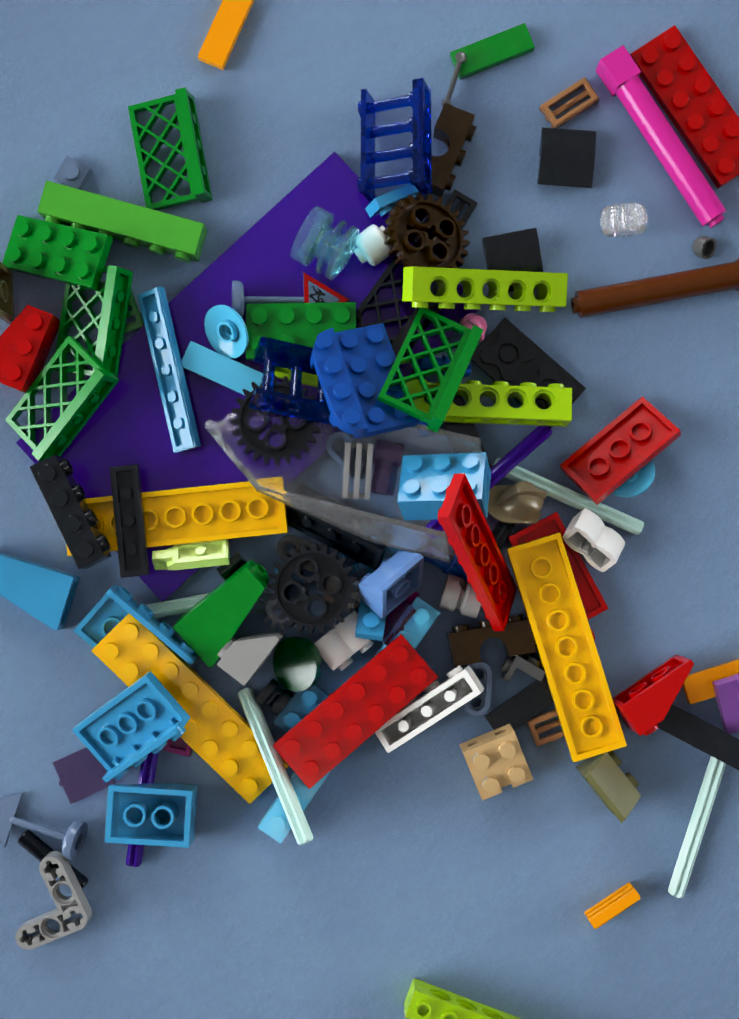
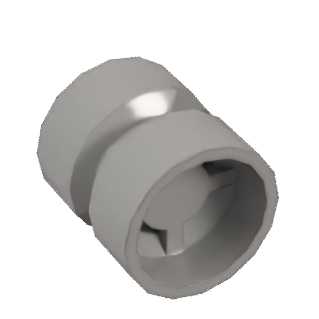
[438,574,481,619]

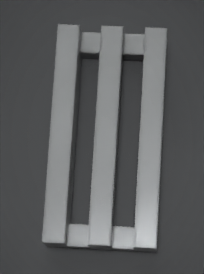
[342,442,373,500]

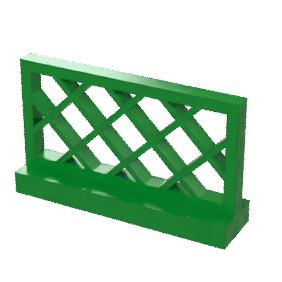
[128,87,213,210]
[55,265,133,377]
[377,308,484,433]
[5,335,119,461]

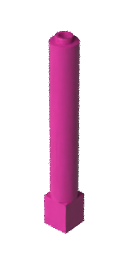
[595,45,727,228]

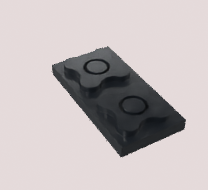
[470,317,586,429]

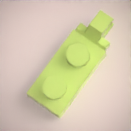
[152,539,230,571]

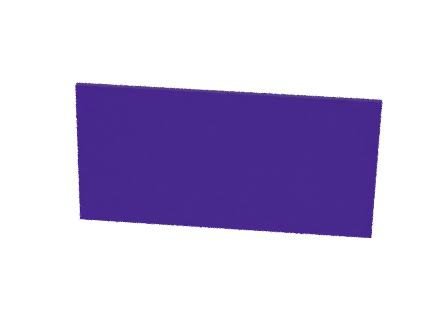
[16,151,479,602]

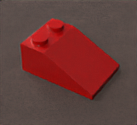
[612,655,694,736]

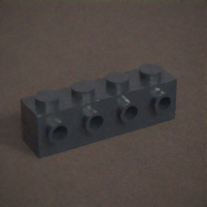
[30,455,112,569]

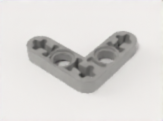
[15,851,92,950]

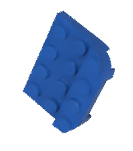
[310,323,420,438]

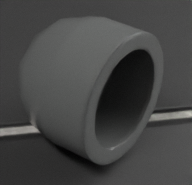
[692,236,717,259]

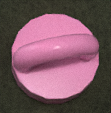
[460,313,487,342]

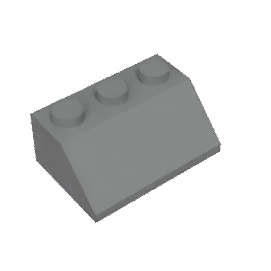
[217,630,286,686]

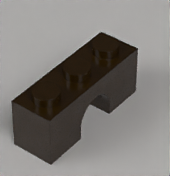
[413,103,477,197]
[446,614,536,667]

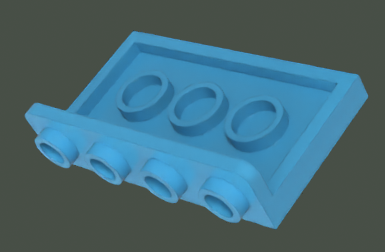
[73,584,198,666]
[72,671,191,783]

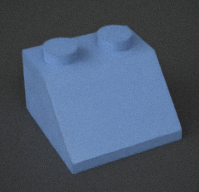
[359,551,424,619]

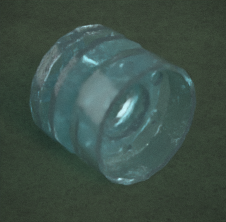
[290,206,360,281]

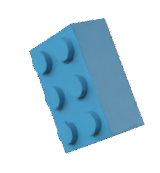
[397,452,491,521]

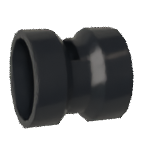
[255,678,294,717]

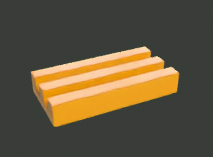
[584,882,641,929]

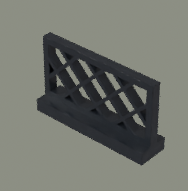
[356,256,441,367]

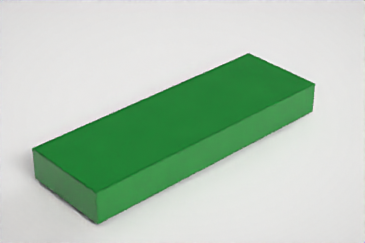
[450,23,535,80]

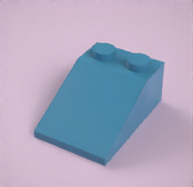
[104,783,198,848]

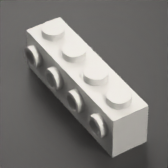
[375,665,485,753]

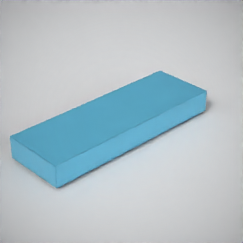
[182,341,266,396]

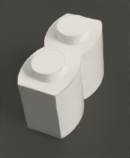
[562,508,625,572]
[314,610,375,671]

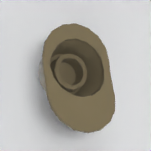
[488,481,547,524]

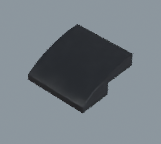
[537,127,596,188]
[482,228,543,292]

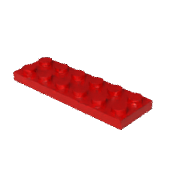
[630,25,739,189]
[438,473,517,631]
[272,634,438,789]

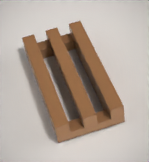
[539,77,600,129]
[526,708,564,747]

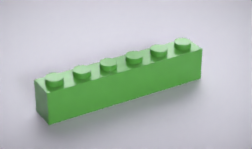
[37,180,207,263]

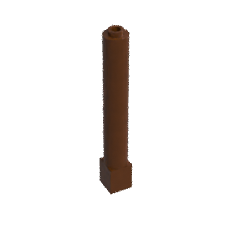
[571,259,739,318]

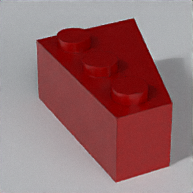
[0,305,60,393]

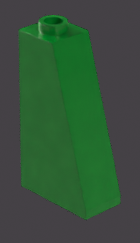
[173,559,270,668]

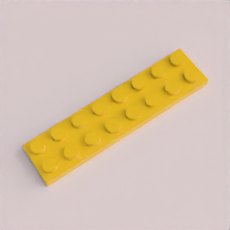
[66,478,288,556]
[506,533,627,762]
[91,613,289,804]

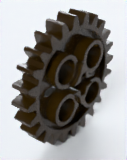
[383,193,470,282]

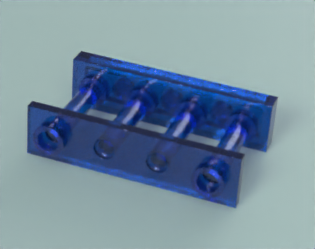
[357,78,432,203]
[249,336,332,425]

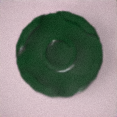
[273,636,322,692]

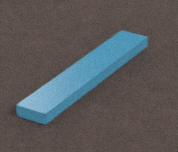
[138,286,201,453]

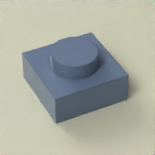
[54,155,93,190]

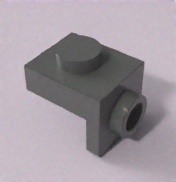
[500,655,546,682]

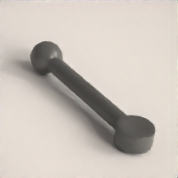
[442,51,467,107]

